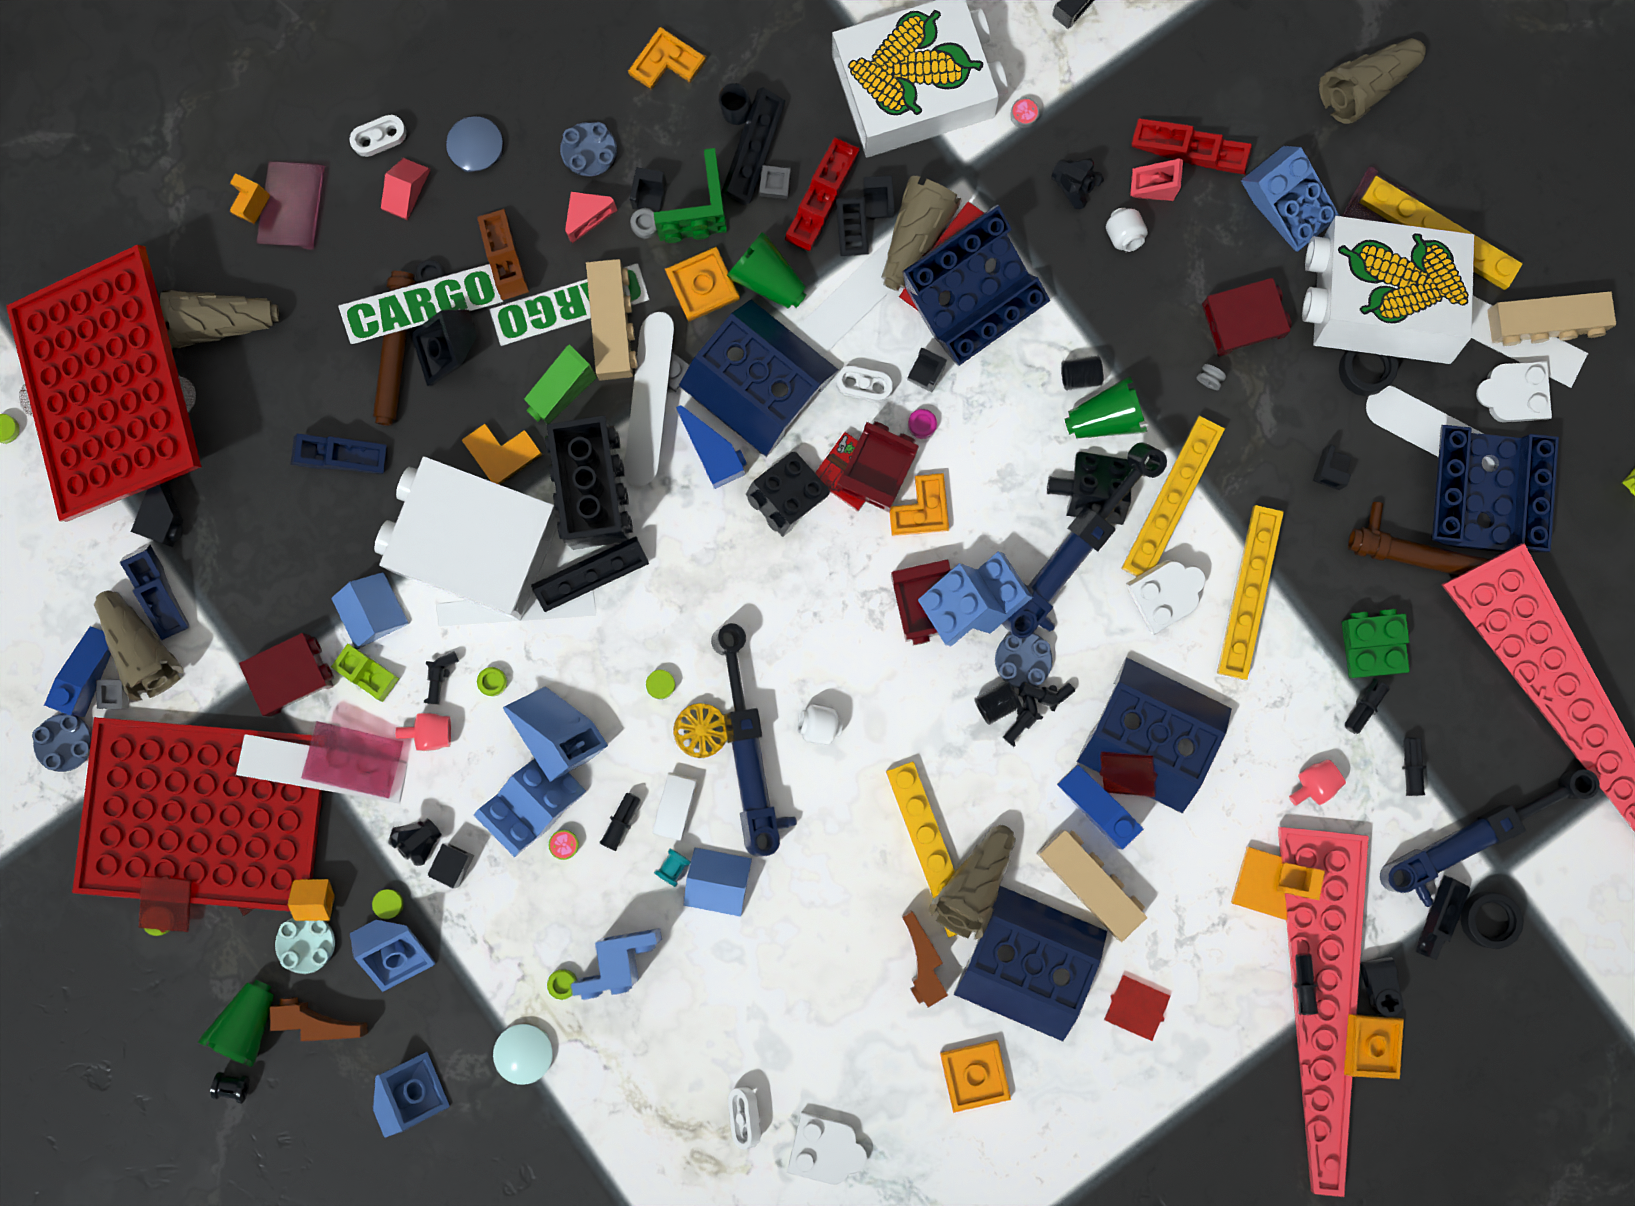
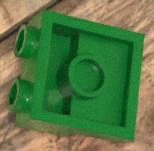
[1341,609,1410,679]

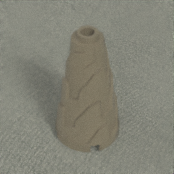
[1319,38,1426,124]
[881,176,962,291]
[160,290,280,349]
[94,590,184,701]
[929,825,1016,940]

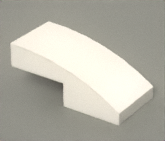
[653,772,697,841]

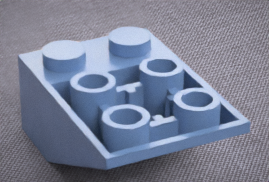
[1241,146,1339,252]
[503,686,608,782]

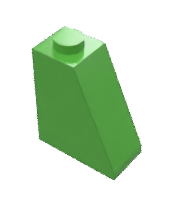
[524,344,597,424]

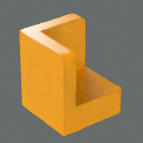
[230,173,271,224]
[1277,863,1325,900]
[288,879,335,921]

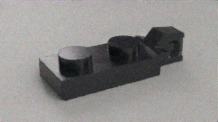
[1416,875,1470,960]

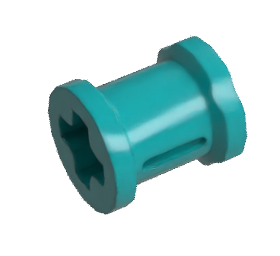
[654,848,691,887]

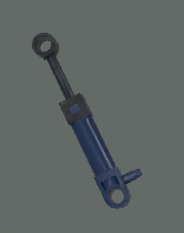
[1002,442,1167,638]
[711,623,797,857]
[1380,770,1600,907]

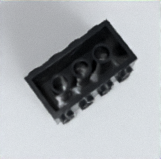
[545,415,633,550]

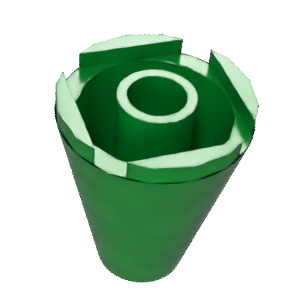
[727,232,807,309]
[1064,376,1148,439]
[198,979,274,1067]

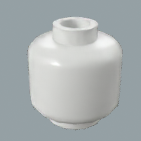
[1105,208,1148,252]
[798,705,843,745]

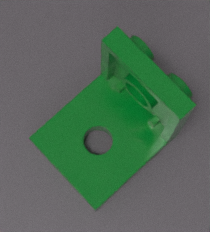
[653,148,727,243]

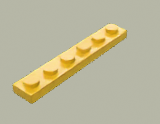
[1359,176,1522,290]
[1121,416,1225,577]
[1216,505,1284,680]
[886,762,957,938]

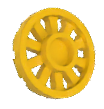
[673,703,727,758]

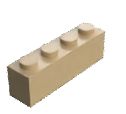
[586,259,637,381]
[1487,291,1616,346]
[1036,830,1148,942]

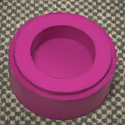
[908,409,937,439]

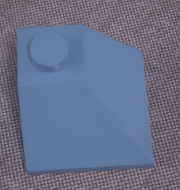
[349,920,435,992]
[373,1052,450,1138]

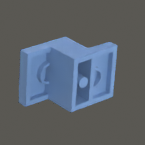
[918,551,1033,646]
[474,759,586,858]
[571,928,662,1000]

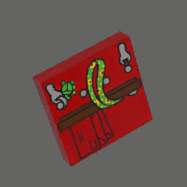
[815,432,865,512]

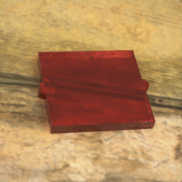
[1099,752,1157,797]
[139,875,192,933]
[1104,975,1171,1041]

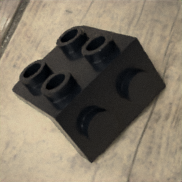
[745,452,830,537]
[1066,452,1132,525]

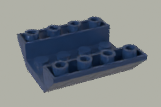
[902,205,1050,366]
[678,299,839,457]
[1432,425,1559,552]
[1076,657,1232,814]
[953,886,1107,1041]

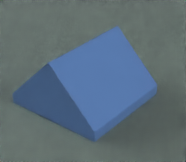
[331,572,409,649]
[683,847,752,917]

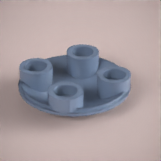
[446,116,503,172]
[560,122,617,176]
[995,633,1053,688]
[32,714,92,772]

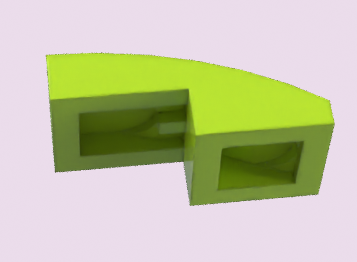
[331,643,400,702]

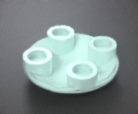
[275,917,335,974]
[493,1024,552,1085]

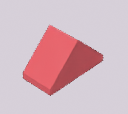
[381,158,430,220]
[1130,159,1183,201]
[565,192,617,243]

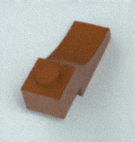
[477,209,529,300]
[902,910,948,1008]
[270,997,368,1041]

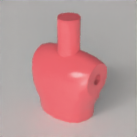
[396,713,451,751]
[1289,759,1346,806]

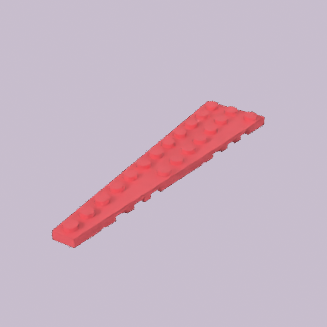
[1441,543,1635,832]
[1278,827,1369,1197]

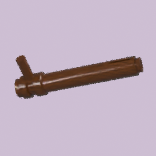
[373,271,416,426]
[1348,502,1489,576]

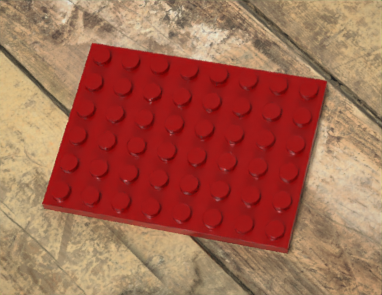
[6,244,202,522]
[72,717,328,911]

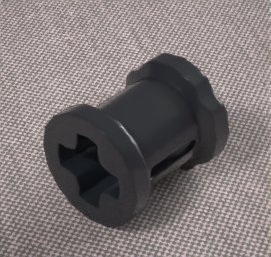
[211,1072,250,1104]

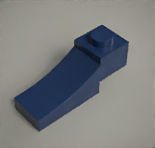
[291,433,386,474]
[119,545,190,640]

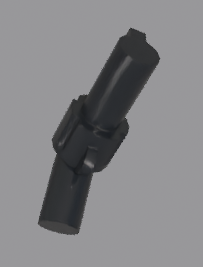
[424,651,459,705]
[1018,681,1076,712]
[1002,695,1043,747]

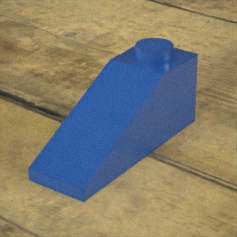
[676,405,747,489]
[44,626,111,717]
[1057,765,1144,850]

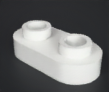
[350,115,406,157]
[836,366,893,402]
[728,1087,761,1150]

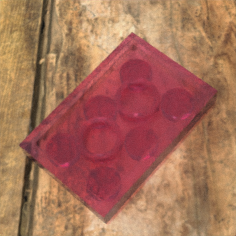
[301,721,404,799]

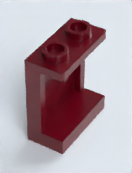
[1202,278,1292,357]
[837,421,919,513]
[890,559,951,645]
[239,633,334,717]

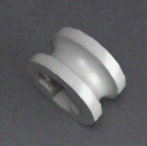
[1196,364,1226,390]

